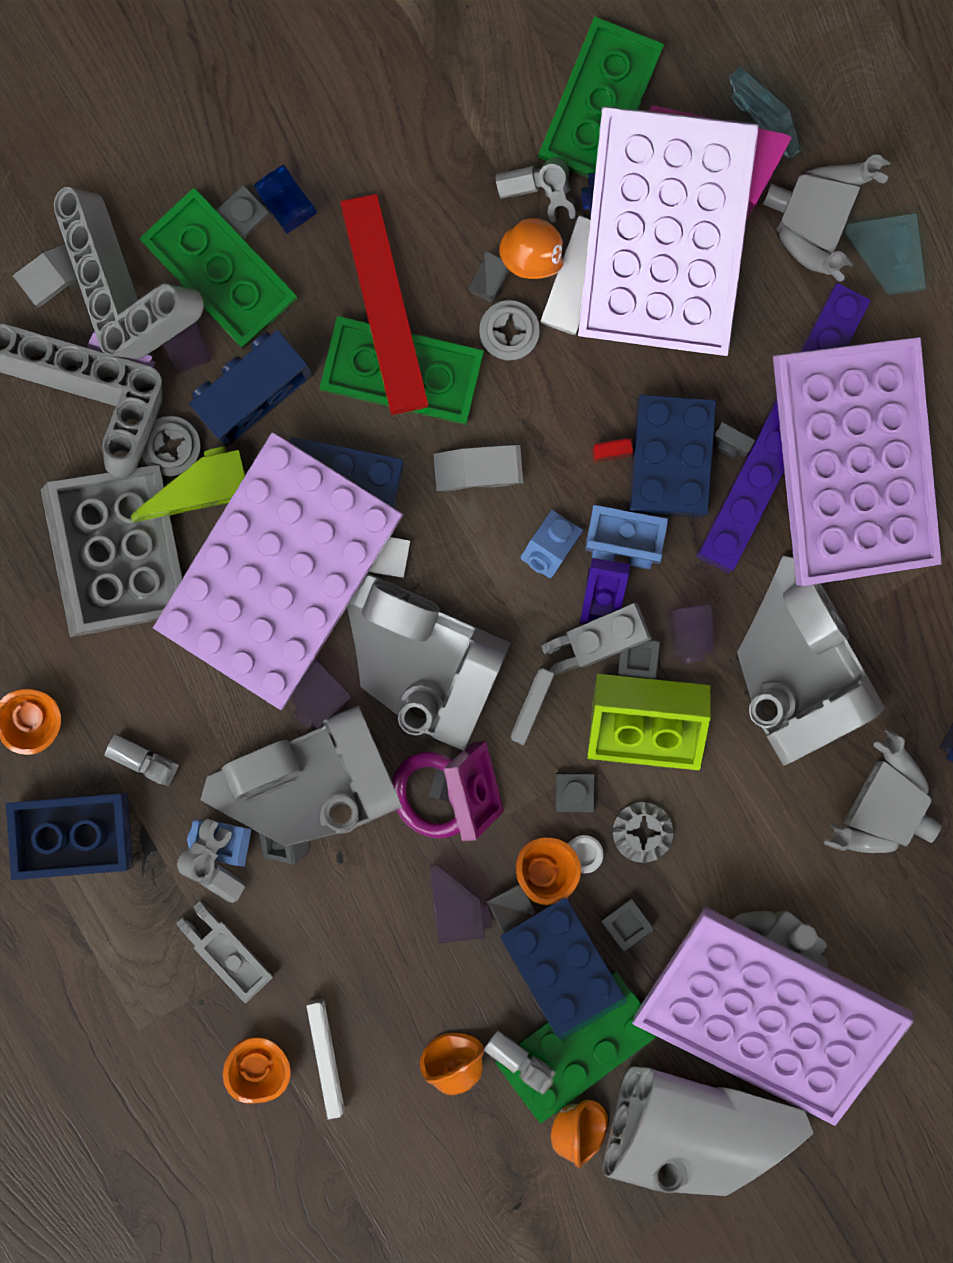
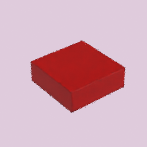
[591,438,633,463]

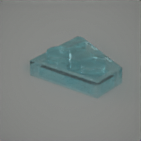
[729,67,801,159]
[844,213,926,296]

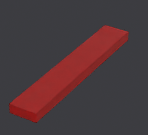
[340,194,428,415]

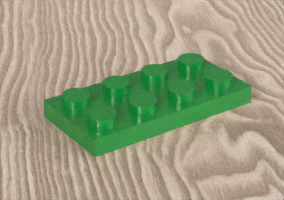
[538,16,664,181]
[139,188,298,350]
[319,316,484,425]
[495,970,657,1124]

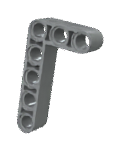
[54,187,203,359]
[0,324,162,478]

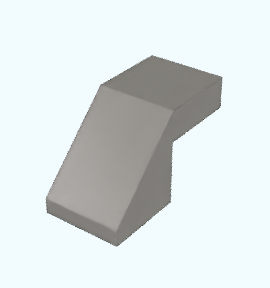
[13,244,80,308]
[433,445,523,492]

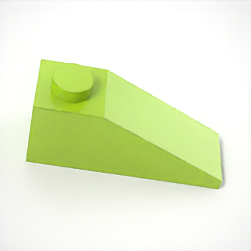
[131,447,245,523]

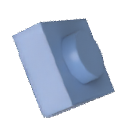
[520,510,583,578]
[187,819,251,866]

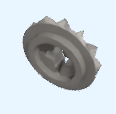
[479,300,540,361]
[142,416,201,477]
[613,802,674,863]

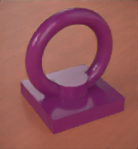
[392,741,504,841]

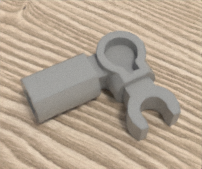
[496,158,577,223]
[104,734,179,787]
[177,818,246,903]
[484,1029,556,1094]

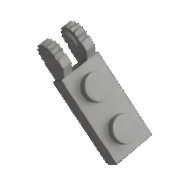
[541,603,651,676]
[176,901,274,1004]

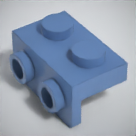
[585,505,668,569]

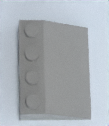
[41,465,182,637]

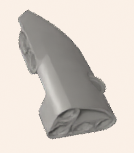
[737,555,885,766]
[347,573,511,751]
[200,706,402,847]
[603,1067,814,1196]

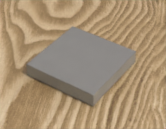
[510,669,554,745]

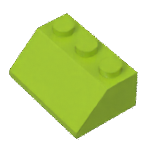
[587,674,710,771]

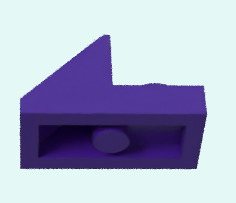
[580,558,630,624]

